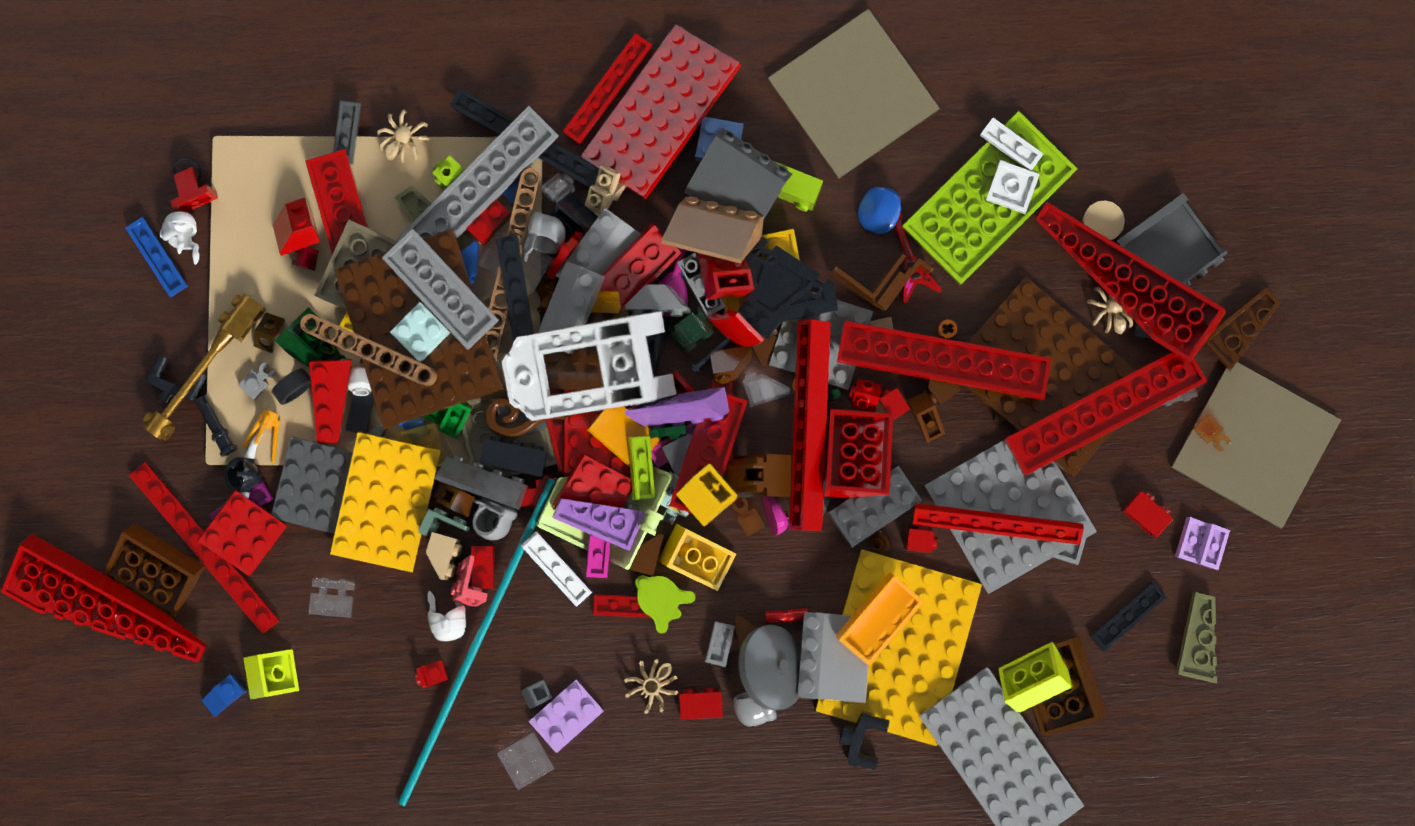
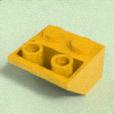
[676,464,737,527]

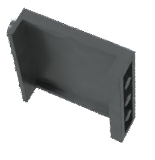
[684,128,792,221]
[1115,193,1228,287]

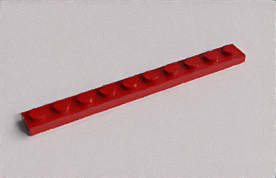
[129,462,280,634]

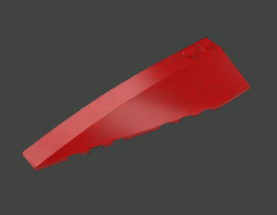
[1,534,207,663]

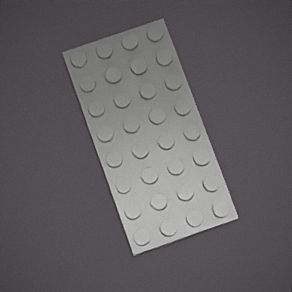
[919,667,1084,826]

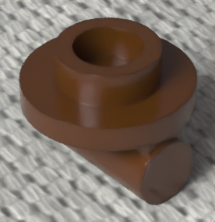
[870,529,892,553]

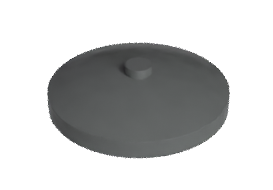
[739,625,801,711]

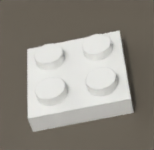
[986,160,1039,214]

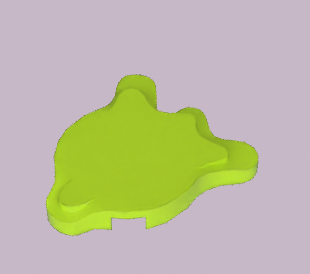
[635,576,695,633]

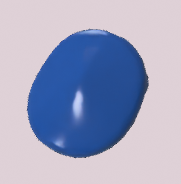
[858,187,901,234]

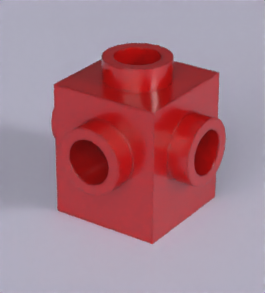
[849,378,882,412]

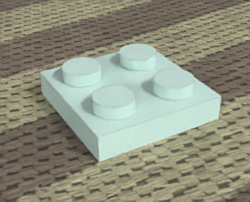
[390,302,450,362]

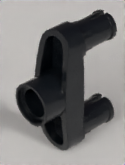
[145,354,207,404]
[839,711,890,770]

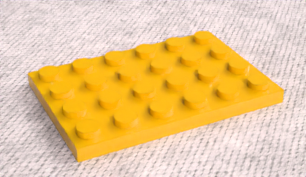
[330,431,441,572]

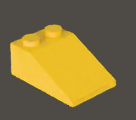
[658,524,736,591]

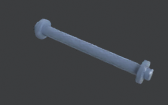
[692,338,731,373]

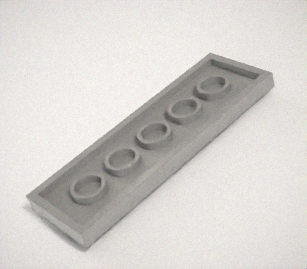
[382,229,499,350]

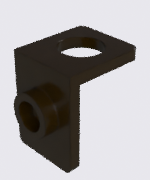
[253,313,285,353]

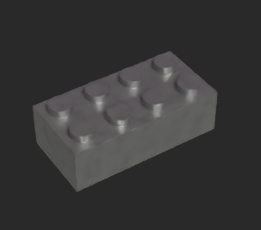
[828,466,922,548]

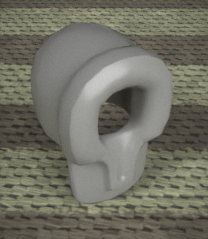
[523,211,566,262]
[473,497,518,541]
[733,692,777,727]

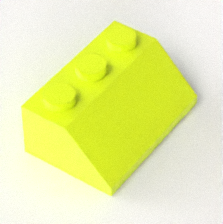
[998,642,1072,713]

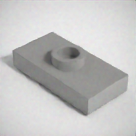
[705,621,735,667]

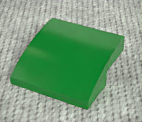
[422,402,472,439]

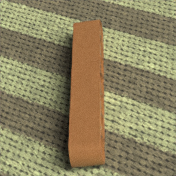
[300,314,437,386]

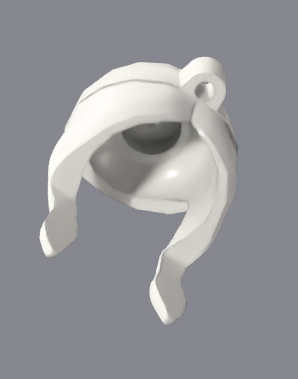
[160,212,199,265]
[427,591,466,641]

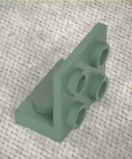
[418,508,470,537]

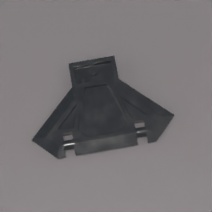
[737,237,838,340]

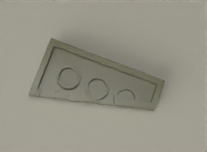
[395,186,473,252]
[1175,592,1217,684]

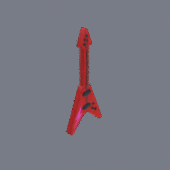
[895,213,942,304]

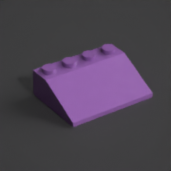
[625,387,729,429]

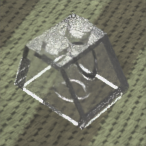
[742,372,790,408]

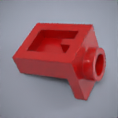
[414,660,449,688]

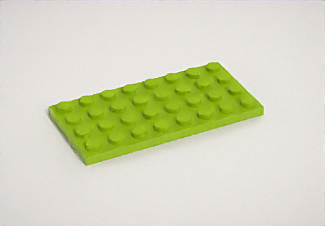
[902,111,1077,285]

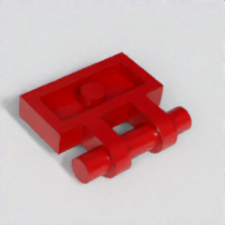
[547,232,583,280]

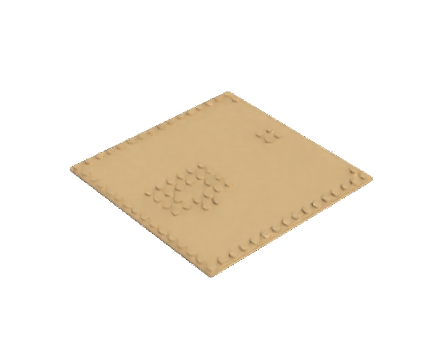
[206,136,542,466]

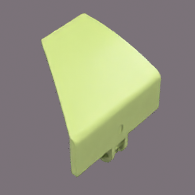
[536,467,673,570]

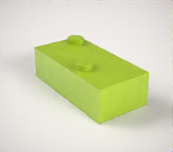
[774,161,823,212]

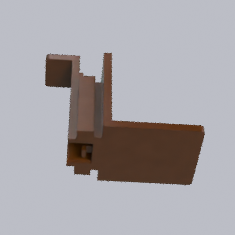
[829,254,934,312]
[723,454,792,498]

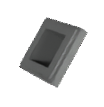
[521,679,552,709]

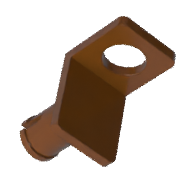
[536,275,559,316]

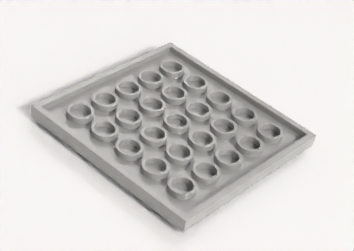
[924,440,1097,594]

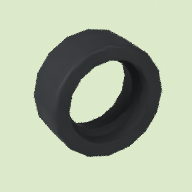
[271,368,311,405]

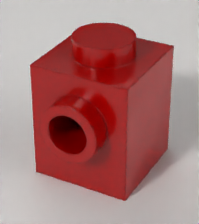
[905,526,937,553]

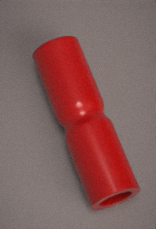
[765,608,807,624]

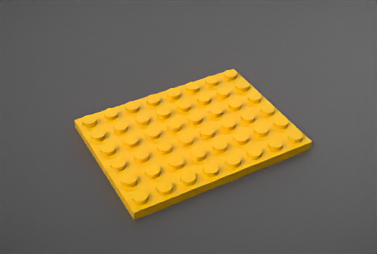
[815,549,982,746]

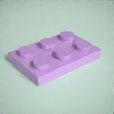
[529,679,604,753]

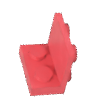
[450,555,487,607]

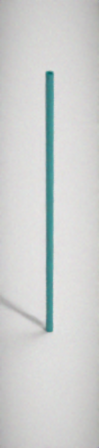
[398,478,557,806]

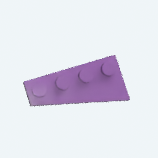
[552,498,646,551]

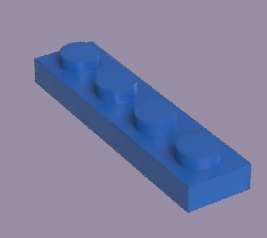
[125,217,188,297]

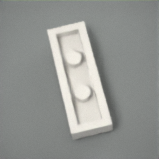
[980,118,1043,171]

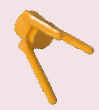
[242,409,281,463]

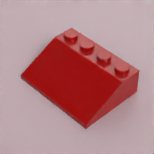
[824,409,893,498]

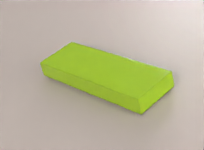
[628,435,655,500]

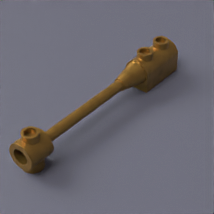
[142,293,266,440]

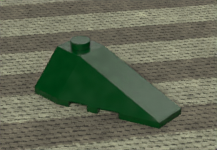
[275,307,352,388]

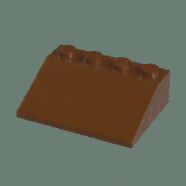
[103,523,205,620]
[1015,635,1107,737]

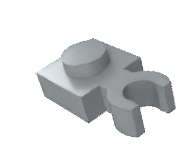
[238,362,276,400]

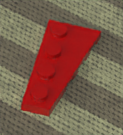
[309,358,352,444]

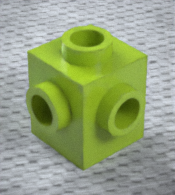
[432,155,465,189]

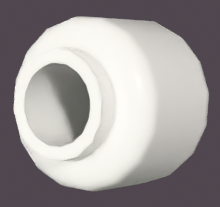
[348,363,371,396]

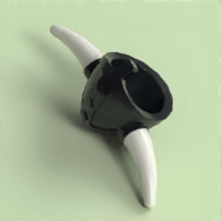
[225,435,262,498]

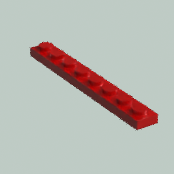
[913,503,1084,545]

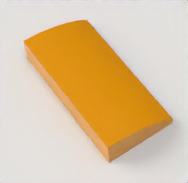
[835,572,924,666]

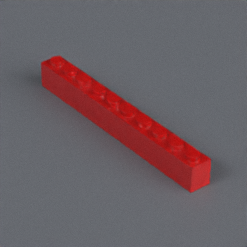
[789,319,831,531]

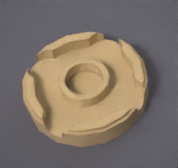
[1083,201,1125,240]

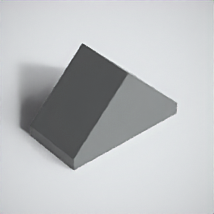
[662,434,692,476]

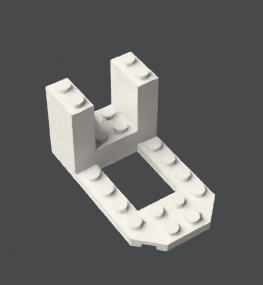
[502,312,676,421]

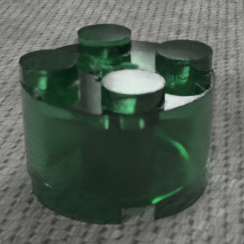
[666,307,714,353]

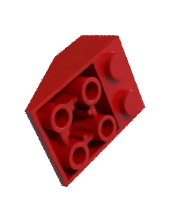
[697,253,754,300]

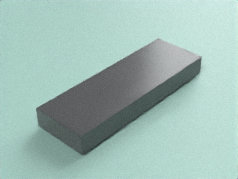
[333,100,361,165]

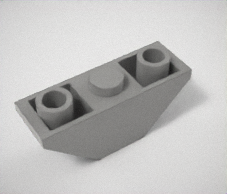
[677,253,725,317]
[625,285,691,317]

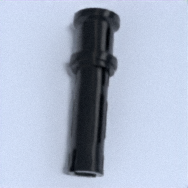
[194,395,238,457]

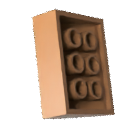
[662,196,764,263]

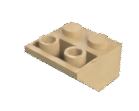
[426,532,463,581]

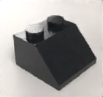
[550,193,598,243]

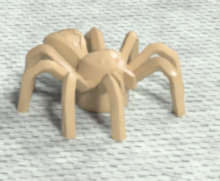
[377,109,431,164]
[1087,287,1133,334]
[624,659,678,714]

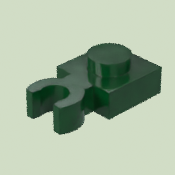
[649,425,686,440]

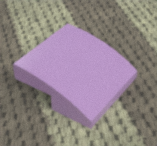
[1175,517,1230,570]

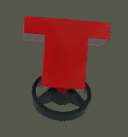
[170,158,218,212]

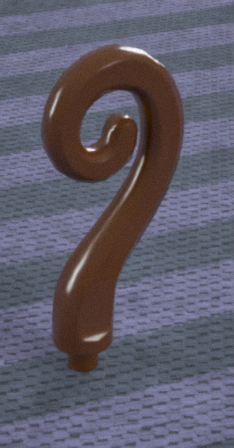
[485,397,575,437]

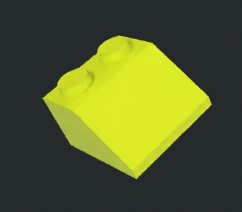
[244,649,299,700]

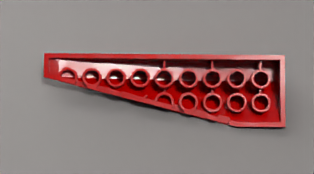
[1036,202,1226,362]

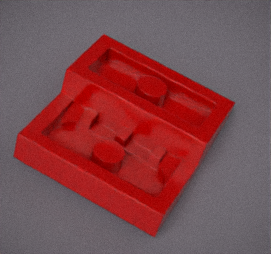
[708,309,764,347]

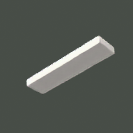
[520,531,592,607]

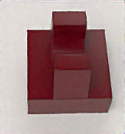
[292,247,319,271]

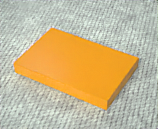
[587,406,661,467]

